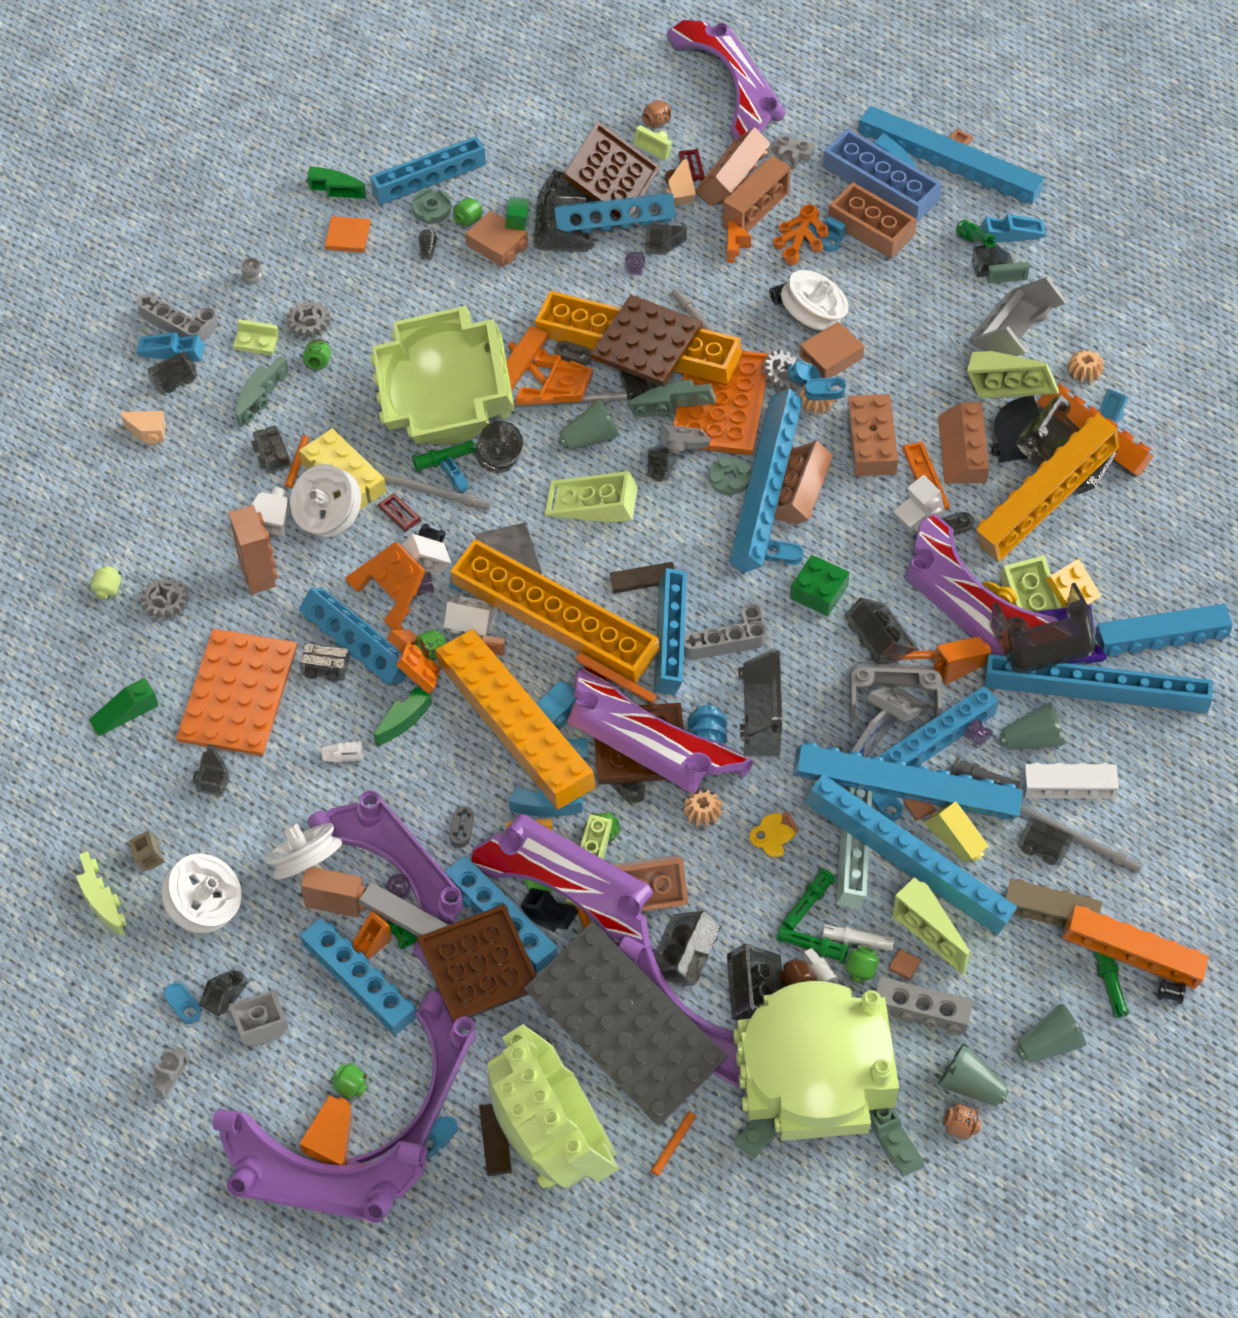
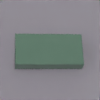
[987,262,1030,284]

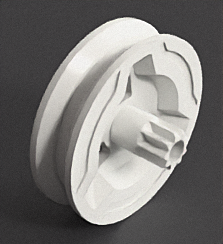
[781,270,848,331]
[290,464,361,537]
[264,823,342,880]
[161,854,242,934]

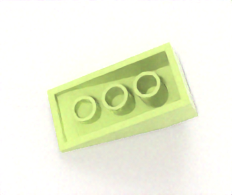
[967,351,1059,398]
[545,471,638,523]
[998,555,1062,613]
[892,877,970,975]

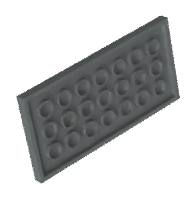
[524,921,728,1126]

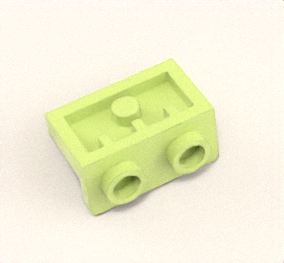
[233,320,279,356]

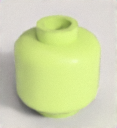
[90,566,122,600]

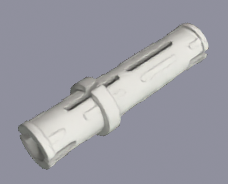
[822,924,895,952]

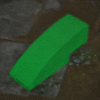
[307,166,367,199]
[505,196,529,230]
[374,687,432,746]

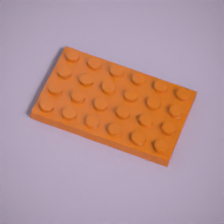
[673,351,770,455]
[176,629,298,756]

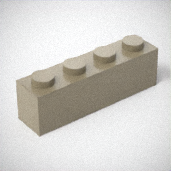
[1005,879,1103,928]

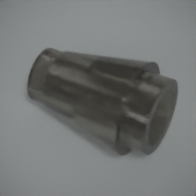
[418,229,438,260]

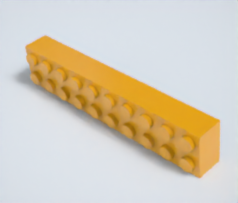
[535,290,742,385]
[450,539,660,683]
[435,629,596,810]

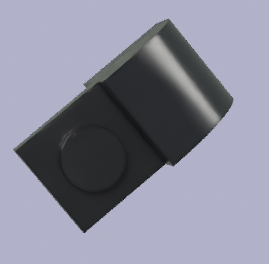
[520,888,579,932]

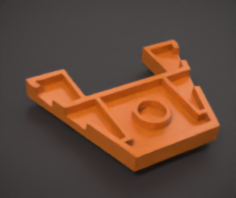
[516,349,593,405]
[345,542,426,630]

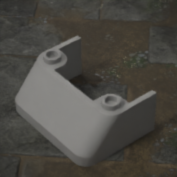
[971,277,1067,356]
[850,663,942,723]

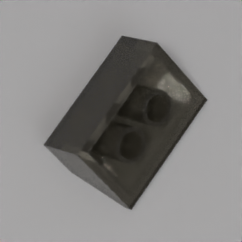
[844,597,919,664]
[654,910,721,987]
[727,943,784,1021]

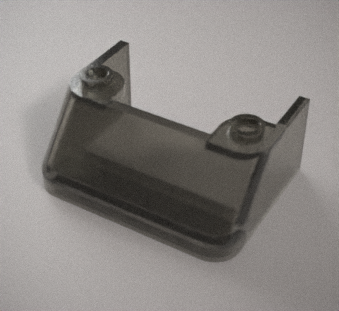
[989,582,1095,673]
[738,650,782,757]

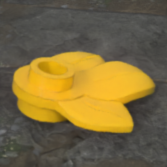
[982,581,1017,605]
[750,813,796,857]

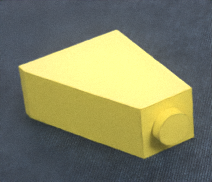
[923,801,989,862]

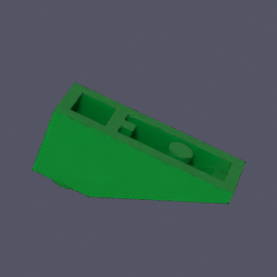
[89,677,158,736]

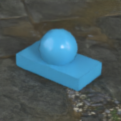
[1099,388,1129,424]

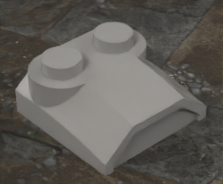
[661,424,711,454]
[229,989,288,1046]

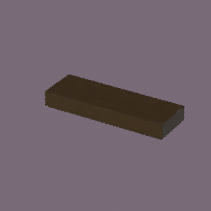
[609,561,675,593]
[479,1104,512,1176]

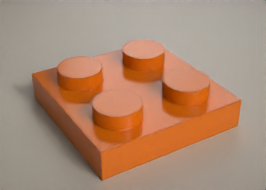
[396,641,440,694]

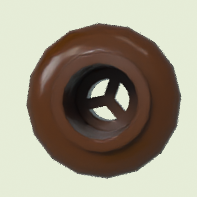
[780,960,816,987]

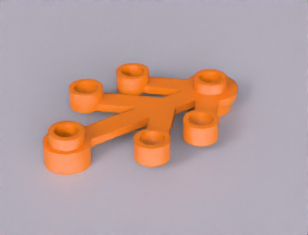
[773,204,829,265]

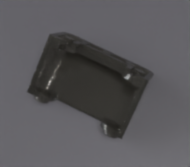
[533,169,595,252]
[1016,395,1117,496]

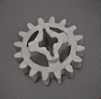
[286,299,331,339]
[761,350,801,392]
[140,576,189,621]

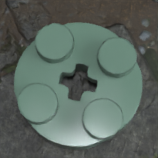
[412,189,451,224]
[709,456,751,495]

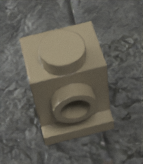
[129,830,165,871]

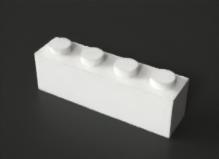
[1023,763,1119,798]

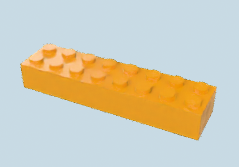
[976,413,1119,562]

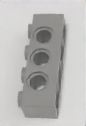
[876,976,974,1035]

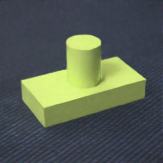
[633,125,672,161]

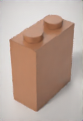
[465,210,528,268]
[799,322,864,378]
[301,867,366,918]

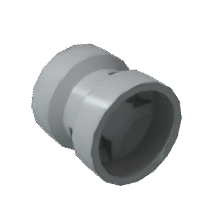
[241,257,263,284]

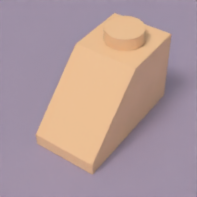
[665,159,696,206]
[121,411,166,444]

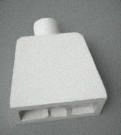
[252,487,290,536]

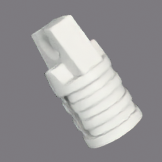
[322,741,363,763]
[804,948,839,984]

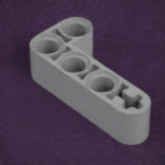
[137,294,218,342]
[684,603,766,660]

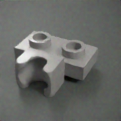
[772,135,815,170]
[153,1047,190,1100]

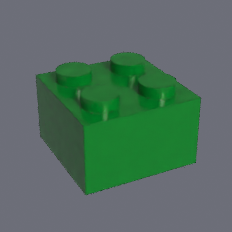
[790,554,850,616]

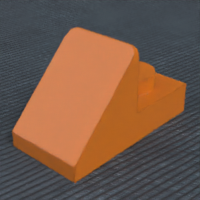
[727,221,752,263]

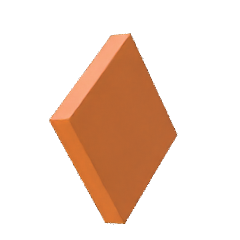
[325,216,371,253]

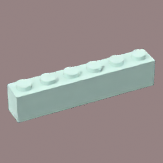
[836,786,872,909]

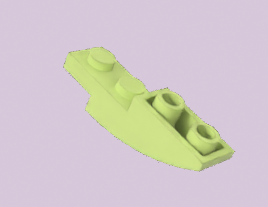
[565,815,612,908]
[76,851,127,936]

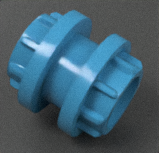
[688,705,727,744]

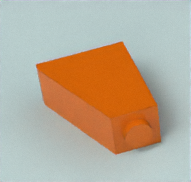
[934,636,992,685]
[299,1095,353,1165]

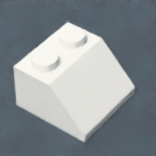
[443,595,498,638]

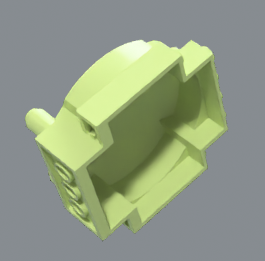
[370,306,515,445]
[733,981,899,1141]
[488,1024,619,1189]

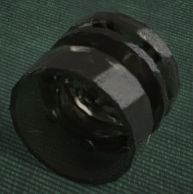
[475,421,523,473]

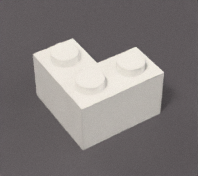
[894,475,945,536]
[401,534,451,575]

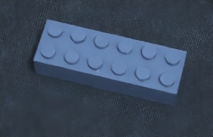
[823,129,942,222]

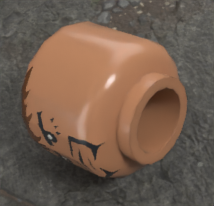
[642,100,671,128]
[943,1104,981,1140]

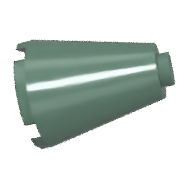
[559,399,619,450]
[999,702,1065,750]
[1016,1004,1087,1063]
[939,1044,1009,1106]

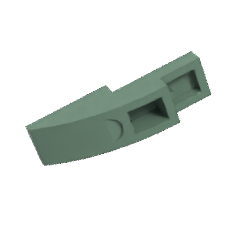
[236,356,288,427]
[629,379,716,417]
[869,1108,925,1177]
[735,1118,778,1158]

